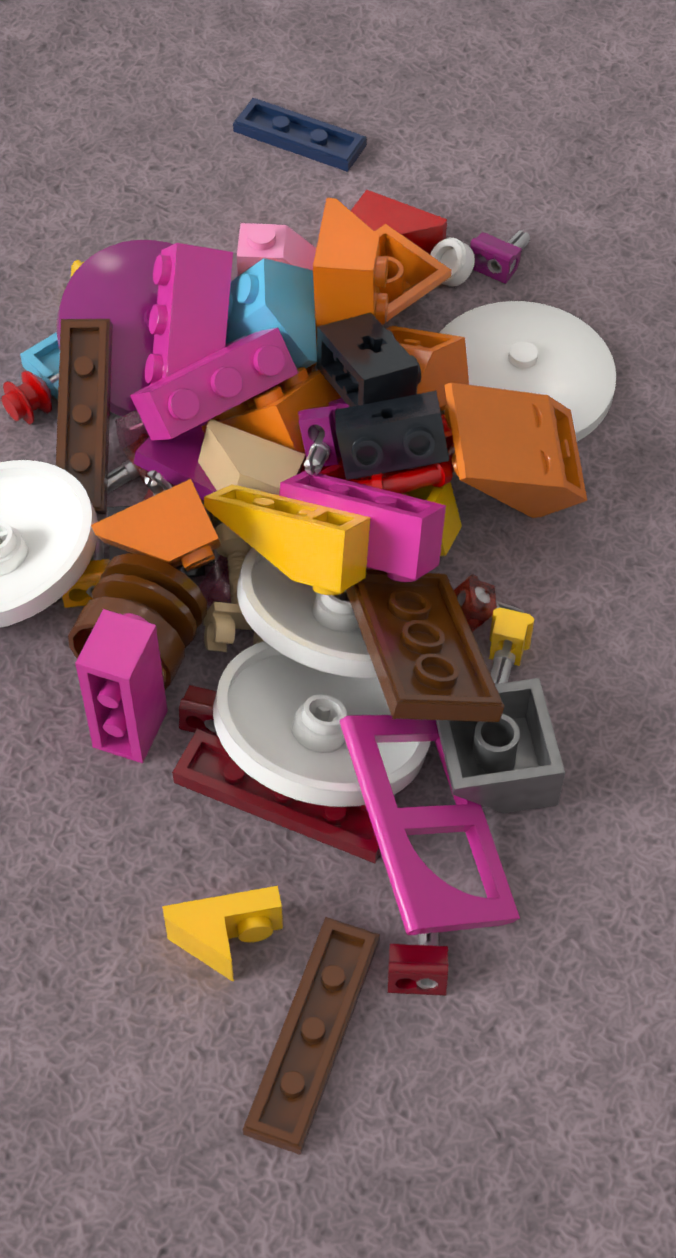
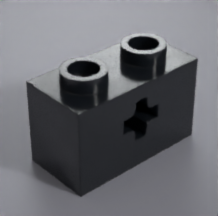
[317,312,421,407]
[335,391,449,480]

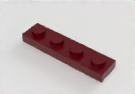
[172,729,381,864]

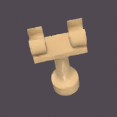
[203,523,264,652]

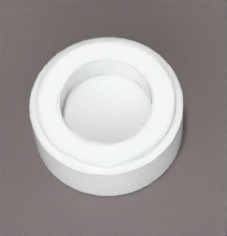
[430,238,475,287]

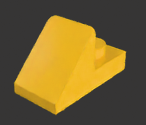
[162,886,283,982]

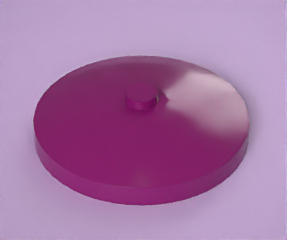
[56,240,173,422]

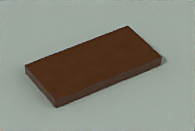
[346,569,505,722]

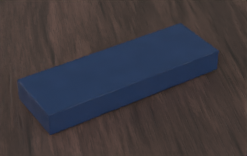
[233,98,367,172]

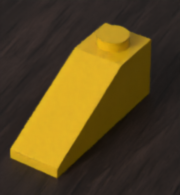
[204,484,371,595]

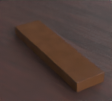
[56,319,113,514]
[243,917,380,1155]

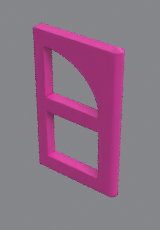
[339,715,520,935]

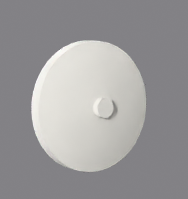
[440,301,616,441]
[0,460,98,628]
[237,547,378,678]
[213,641,431,807]

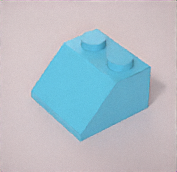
[226,258,317,369]

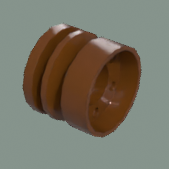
[68,553,207,690]

